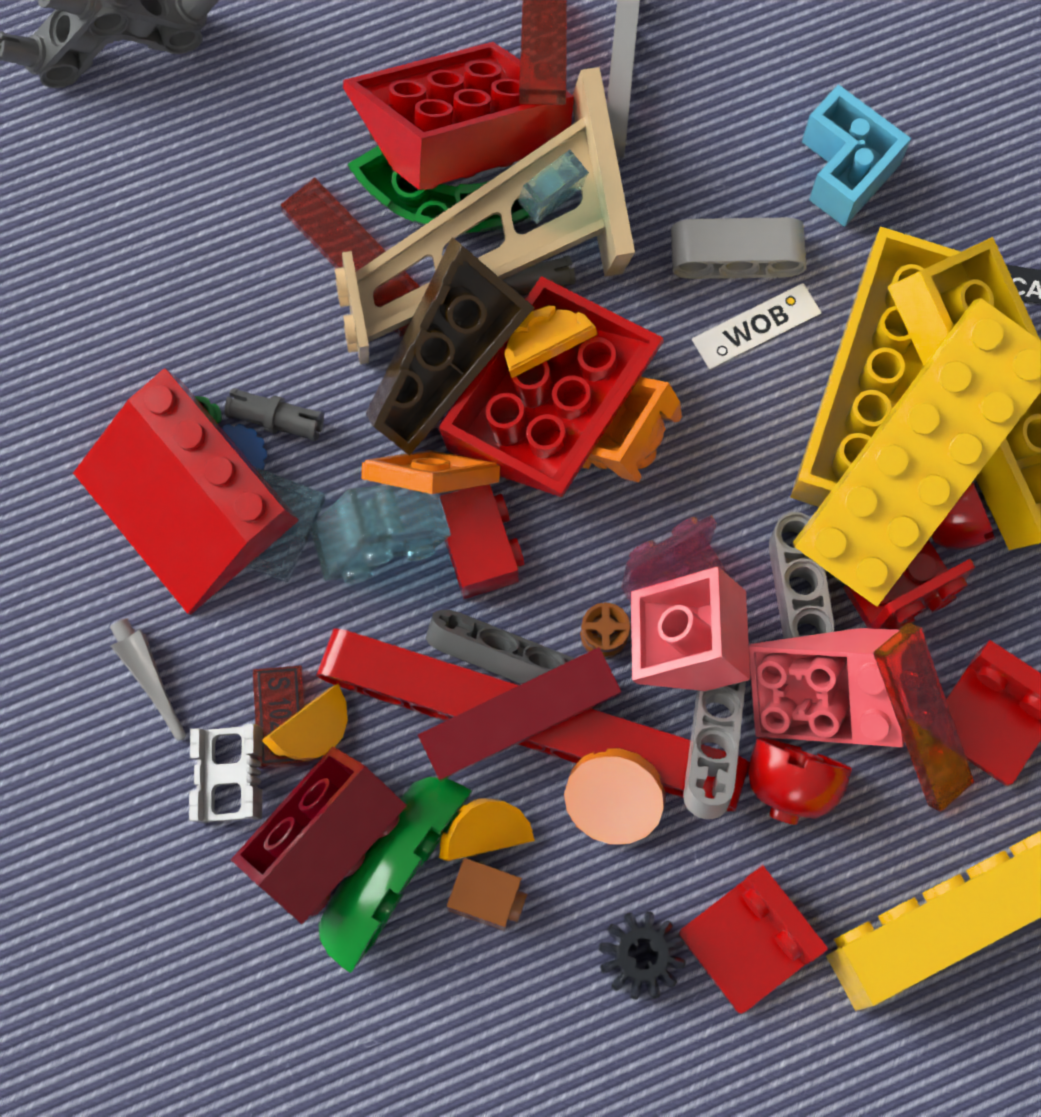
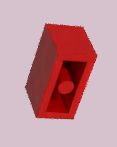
[433,484,525,599]

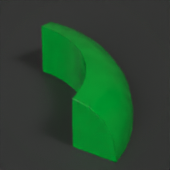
[347,146,538,233]
[318,777,472,973]

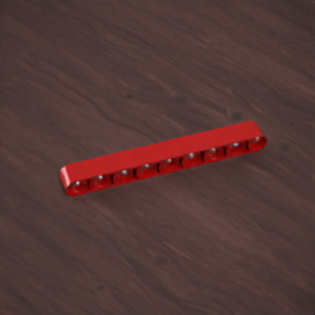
[316,628,749,812]

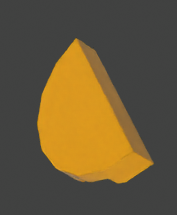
[505,306,597,378]
[262,684,348,761]
[439,799,535,861]

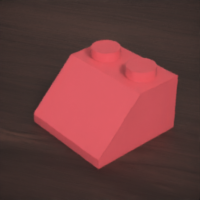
[631,566,750,691]

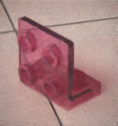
[621,515,729,603]

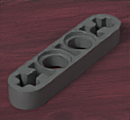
[426,609,603,709]

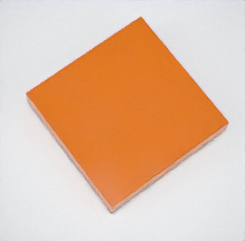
[361,450,500,494]

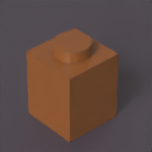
[446,858,528,931]

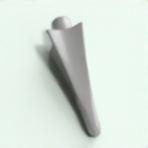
[110,618,186,741]

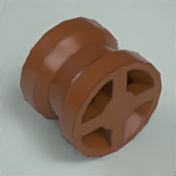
[580,602,630,659]

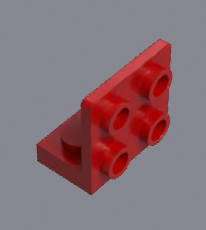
[843,539,976,630]
[926,640,1041,786]
[678,865,828,1014]

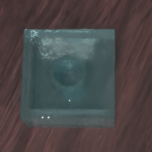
[518,149,589,224]

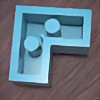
[802,84,911,227]

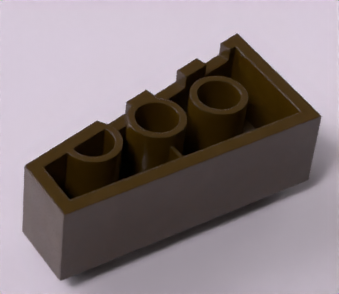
[366,237,535,456]

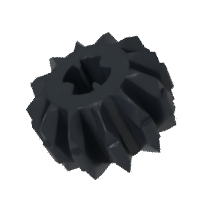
[599,912,686,1000]

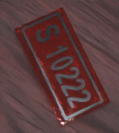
[253,665,309,769]

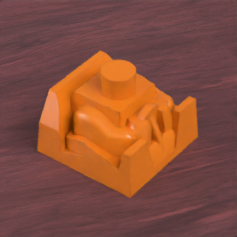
[582,377,682,483]

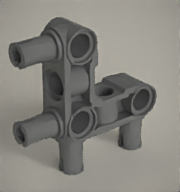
[0,0,220,88]

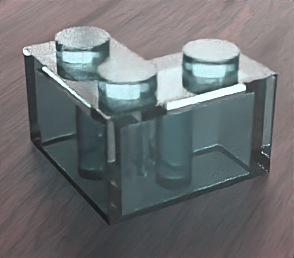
[310,485,451,584]

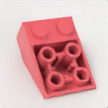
[749,628,915,747]

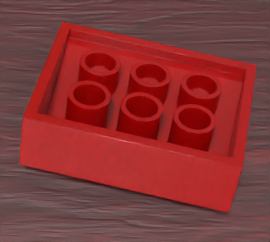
[343,42,574,190]
[438,276,664,497]
[73,368,299,615]

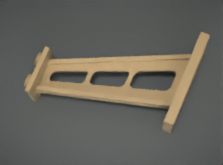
[335,67,635,364]

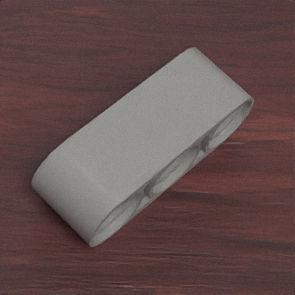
[671,217,807,279]
[769,512,834,639]

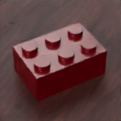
[231,746,407,924]

